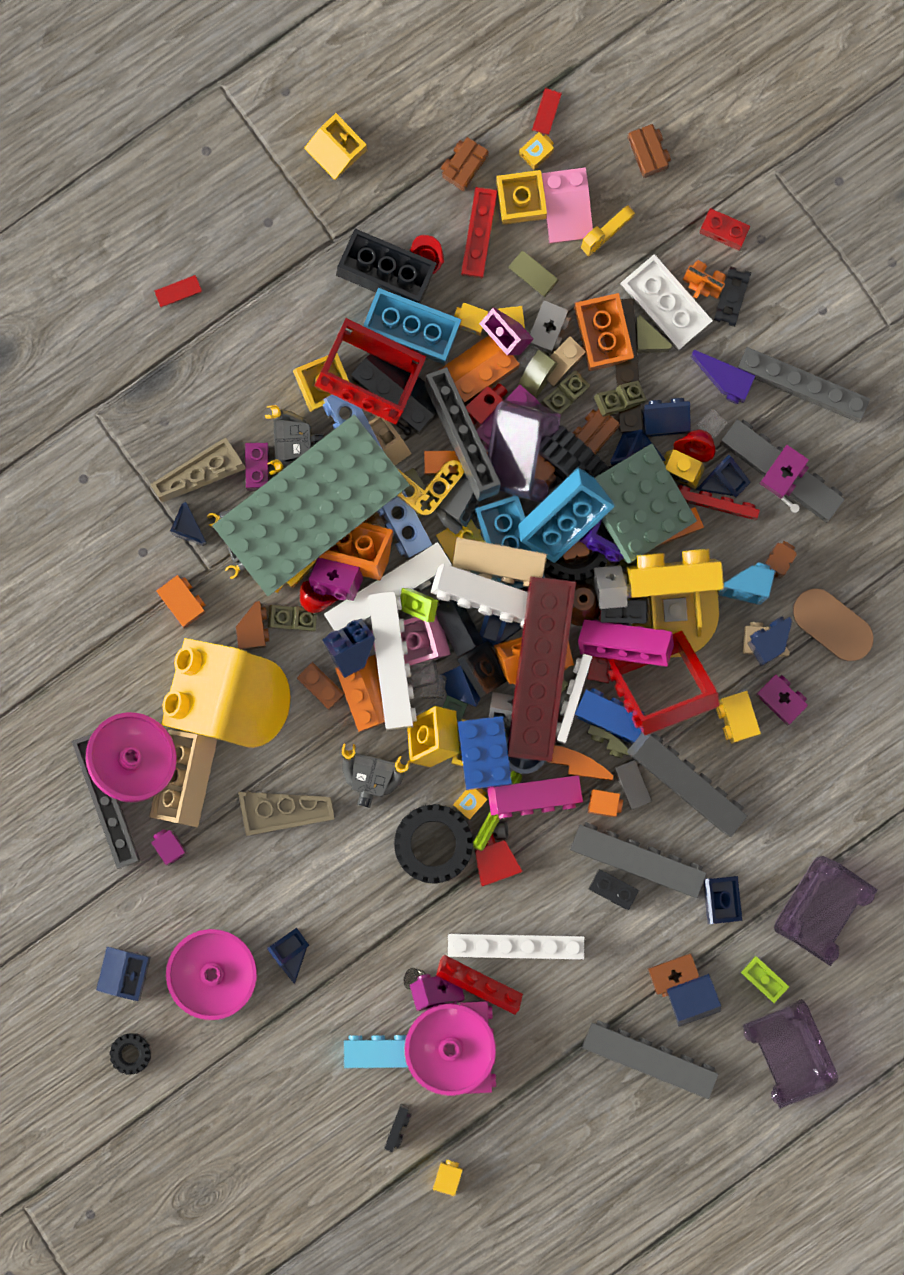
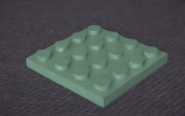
[595,444,697,564]

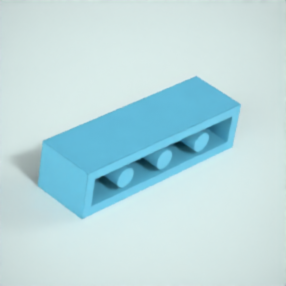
[344,1035,408,1068]

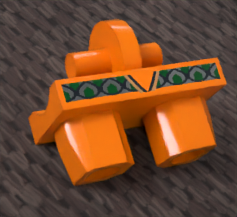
[683,260,726,299]

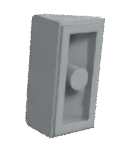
[614,760,652,810]

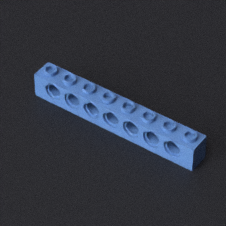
[323,394,432,558]

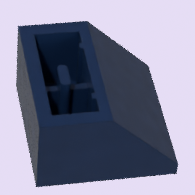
[642,398,691,437]
[747,616,792,666]
[322,618,375,678]
[96,946,151,1001]

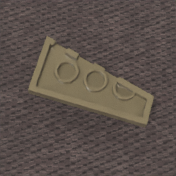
[150,438,246,503]
[238,792,335,836]

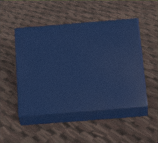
[703,876,743,924]
[666,974,721,1027]

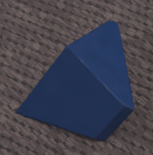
[610,430,666,466]
[696,455,751,498]
[170,502,207,546]
[479,614,523,647]
[440,665,481,707]
[267,927,310,984]

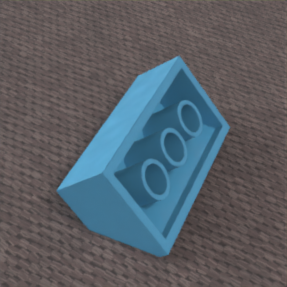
[363,288,461,365]
[518,468,615,563]
[475,495,545,590]
[718,563,775,605]

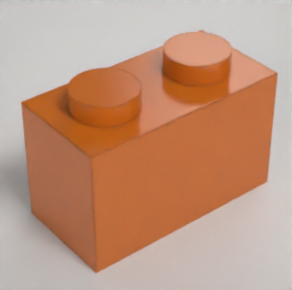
[156,575,206,628]
[588,789,623,818]

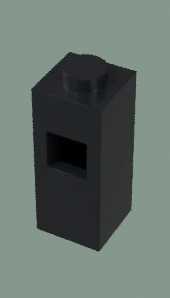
[436,599,484,656]

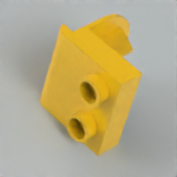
[625,549,724,657]
[161,638,291,748]

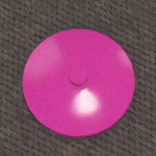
[86,712,177,802]
[166,929,257,1020]
[405,1004,496,1096]

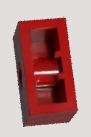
[699,208,750,251]

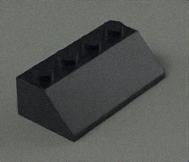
[336,228,437,304]
[351,354,438,435]

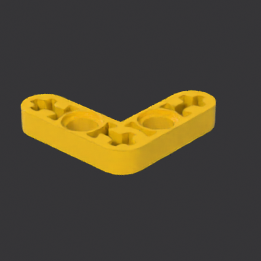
[581,205,636,256]
[397,460,464,515]

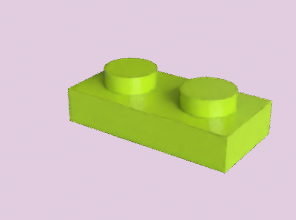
[400,588,438,622]
[740,956,789,1003]

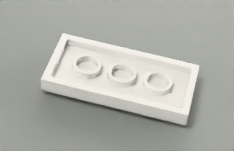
[621,254,713,351]
[555,654,592,745]

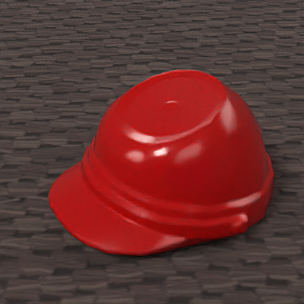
[409,235,444,274]
[673,429,716,462]
[299,581,339,613]

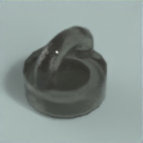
[403,967,426,990]

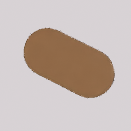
[793,589,874,661]

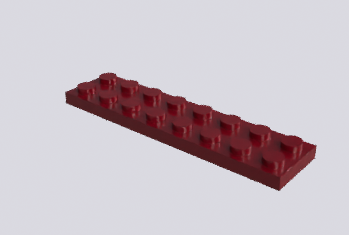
[507,576,576,762]

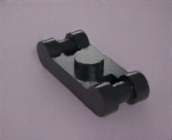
[714,266,751,327]

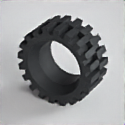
[529,420,609,482]
[545,520,614,582]
[394,804,473,884]

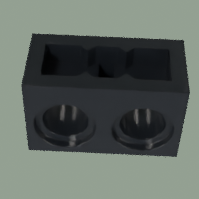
[601,598,648,623]
[588,869,639,910]

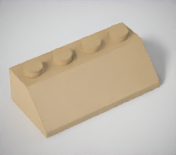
[453,538,546,588]
[149,730,217,827]

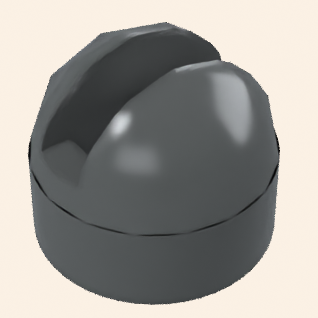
[493,821,508,840]

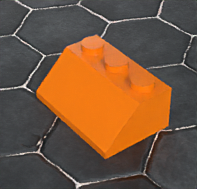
[574,293,634,372]
[439,335,520,405]
[317,522,393,581]
[494,637,574,684]
[335,654,385,732]

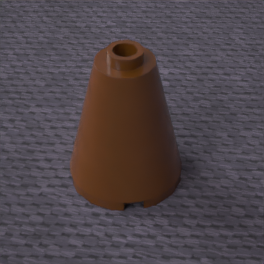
[570,582,601,626]

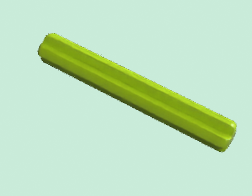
[473,771,522,851]

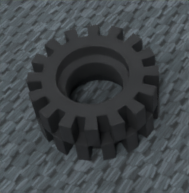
[109,1033,151,1075]

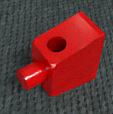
[466,383,508,430]
[475,833,522,886]

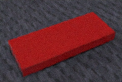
[532,88,562,136]
[154,275,202,308]

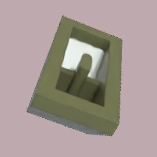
[636,315,673,353]

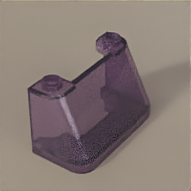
[488,400,561,502]
[774,856,878,966]
[743,999,838,1109]

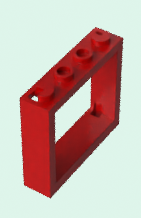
[314,318,426,425]
[607,631,720,736]

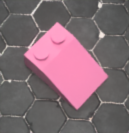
[542,168,593,244]
[371,615,451,667]

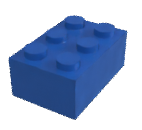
[574,688,645,744]
[458,716,512,790]

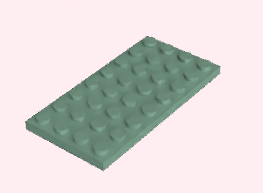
[212,414,410,596]

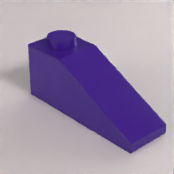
[691,350,755,404]

